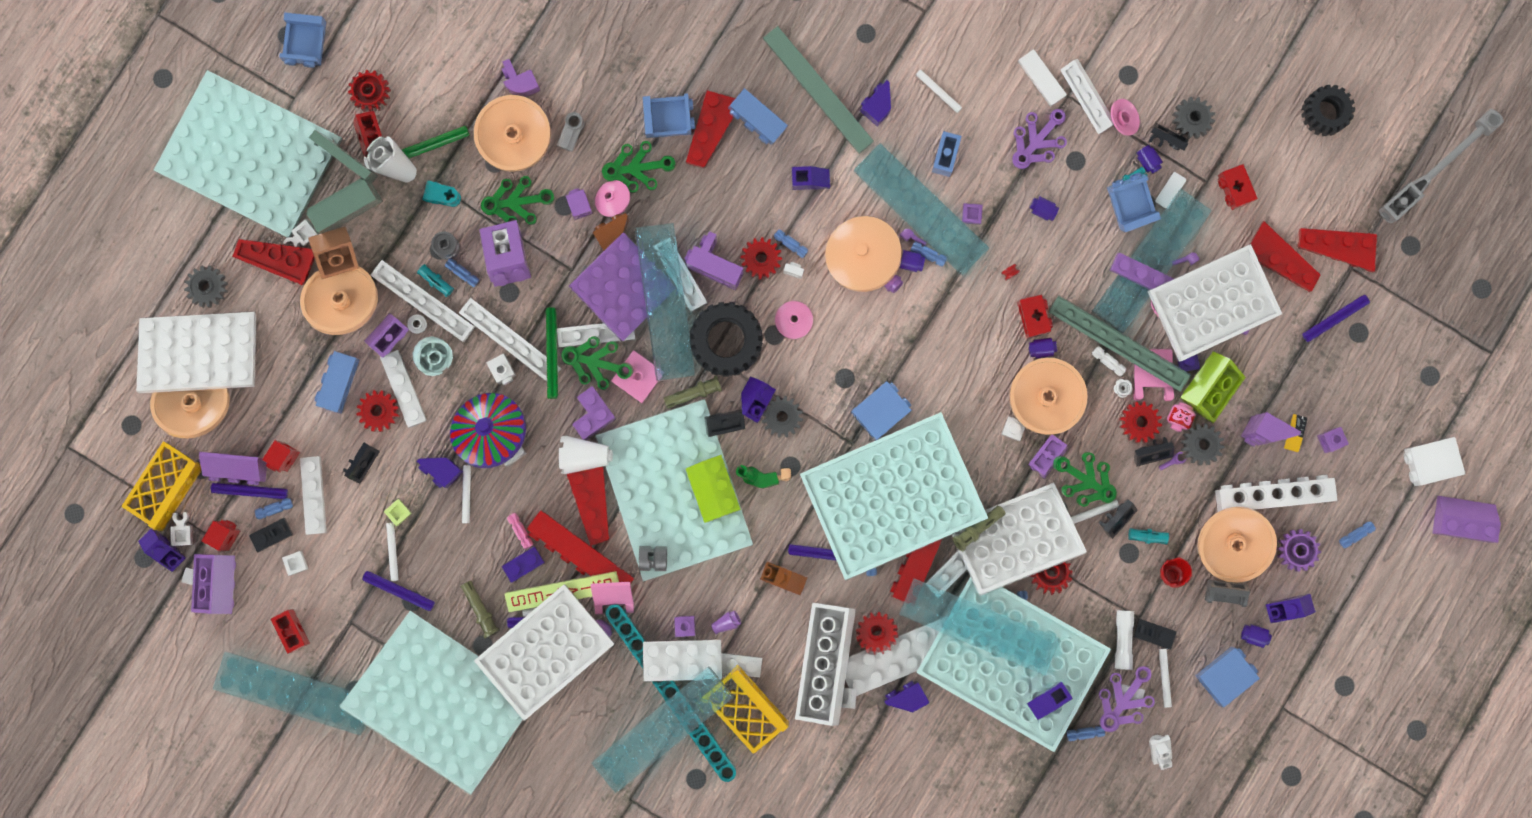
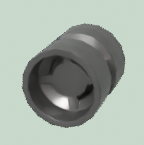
[431,231,460,260]
[639,546,667,571]

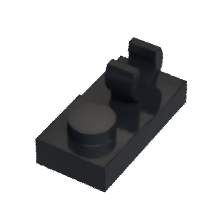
[1149,122,1189,151]
[704,409,745,437]
[1134,437,1174,467]
[343,442,380,484]
[1099,499,1138,539]
[249,518,293,553]
[1133,619,1177,650]

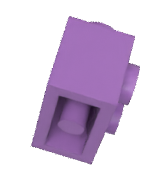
[364,313,409,358]

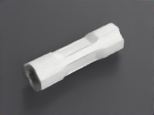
[1115,610,1134,670]

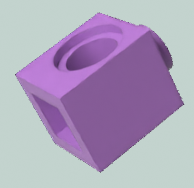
[566,188,593,220]
[1317,427,1349,453]
[674,616,696,637]

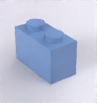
[932,131,962,177]

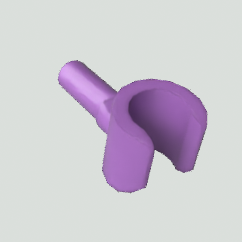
[900,229,927,246]
[1171,252,1200,266]
[1159,452,1187,470]

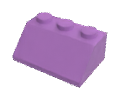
[1241,412,1301,447]
[199,452,267,485]
[1432,496,1501,543]
[191,554,236,614]

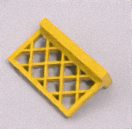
[121,441,202,532]
[702,665,789,754]

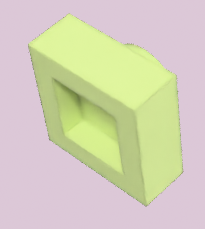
[384,499,412,526]

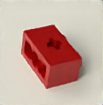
[353,111,382,158]
[1218,164,1258,210]
[1017,294,1053,339]
[262,440,301,472]
[202,519,240,551]
[271,609,310,654]

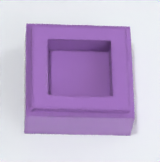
[962,203,983,225]

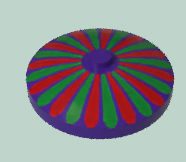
[450,393,526,468]

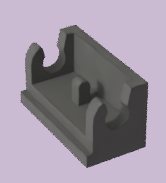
[1204,579,1250,607]

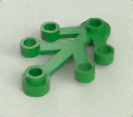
[602,141,676,193]
[481,176,555,225]
[561,336,633,390]
[1053,452,1117,507]

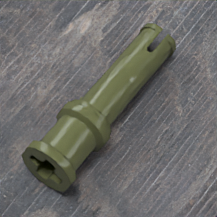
[663,375,722,409]
[952,505,1006,552]
[460,581,500,639]

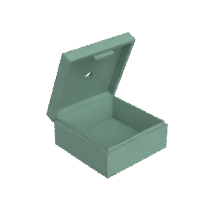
[306,130,383,233]

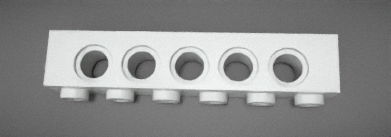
[1215,475,1337,512]

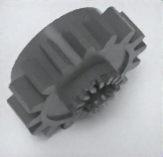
[1172,97,1215,139]
[184,265,228,308]
[762,396,803,438]
[1181,424,1225,466]

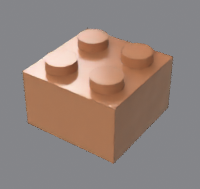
[308,226,359,279]

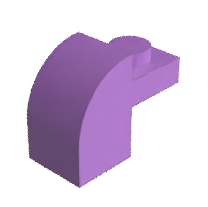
[502,59,541,97]

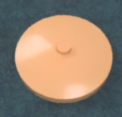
[474,95,551,172]
[825,216,902,292]
[300,267,378,335]
[1010,358,1087,435]
[150,388,230,439]
[1198,507,1277,583]

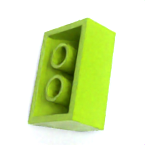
[1180,351,1246,424]
[685,455,741,523]

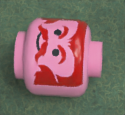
[1167,402,1196,432]

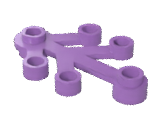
[1012,109,1067,169]
[1099,666,1155,732]

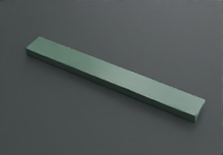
[763,26,874,154]
[1048,295,1191,391]

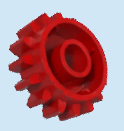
[348,70,391,112]
[740,237,782,280]
[356,390,400,432]
[1119,401,1162,443]
[1029,562,1073,595]
[856,612,899,655]

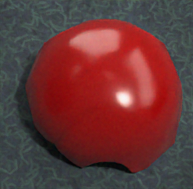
[1160,557,1192,588]

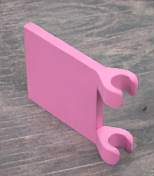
[1133,349,1174,401]
[591,582,634,615]

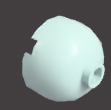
[413,336,453,376]

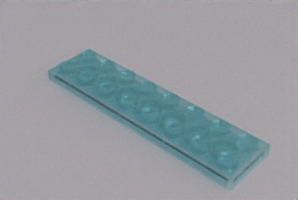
[854,143,989,276]
[1092,189,1212,333]
[635,223,695,381]
[899,579,1060,676]
[212,651,365,735]
[592,666,734,793]

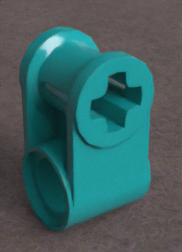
[422,181,461,207]

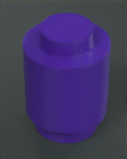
[1136,145,1163,174]
[1029,196,1059,221]
[899,250,925,272]
[1028,338,1057,359]
[1241,624,1272,648]

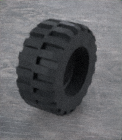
[689,302,763,377]

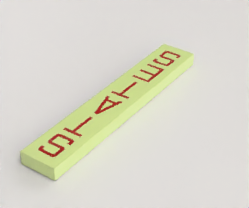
[505,571,619,612]

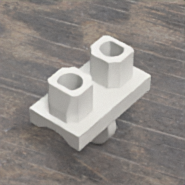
[1149,735,1172,770]

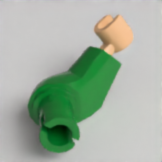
[736,465,791,489]

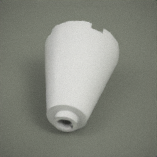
[364,136,417,183]
[559,436,613,474]

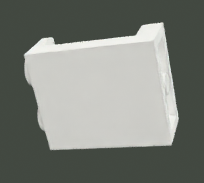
[1404,437,1465,486]

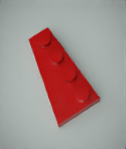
[686,90,736,168]
[1249,221,1321,292]
[1298,228,1377,273]
[232,239,315,285]
[567,466,609,546]

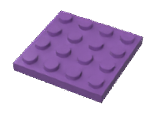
[569,233,676,341]

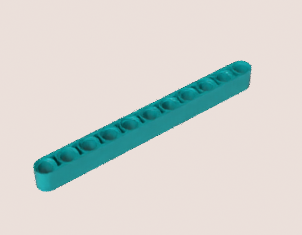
[606,605,736,782]

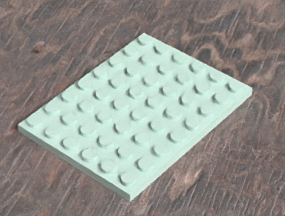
[154,70,342,238]
[596,399,753,581]
[800,412,988,580]
[916,577,1111,752]
[340,611,523,795]

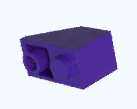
[861,80,891,127]
[791,166,830,190]
[741,376,776,423]
[417,458,463,488]
[138,528,186,572]
[1266,594,1316,623]
[883,680,930,713]
[1026,682,1073,720]

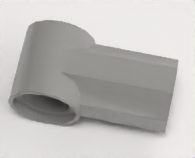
[557,112,585,152]

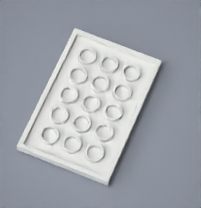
[1147,244,1282,362]
[136,312,256,393]
[952,483,1087,596]
[474,584,615,721]

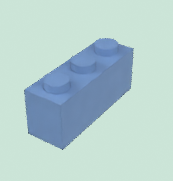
[728,88,788,145]
[315,351,360,414]

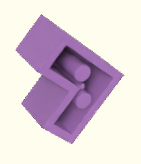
[572,386,616,440]

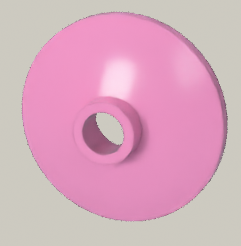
[1111,99,1140,136]
[595,180,630,217]
[775,301,813,339]

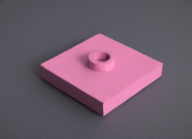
[611,350,664,403]

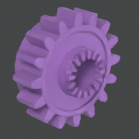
[1276,529,1321,572]

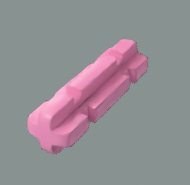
[507,513,533,549]

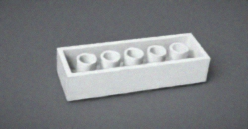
[795,603,856,726]

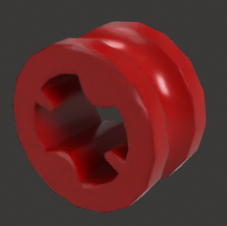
[1001,264,1020,281]

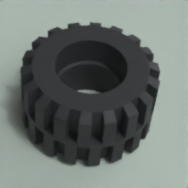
[1301,85,1355,136]

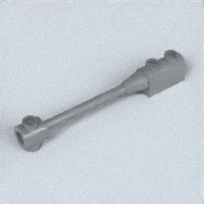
[1379,109,1504,223]

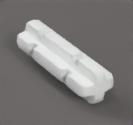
[1092,346,1126,376]

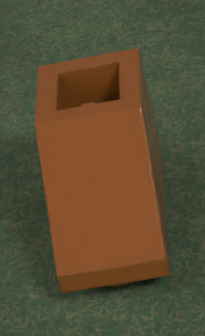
[593,213,629,251]
[760,562,808,596]

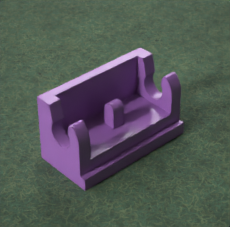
[1029,434,1068,479]

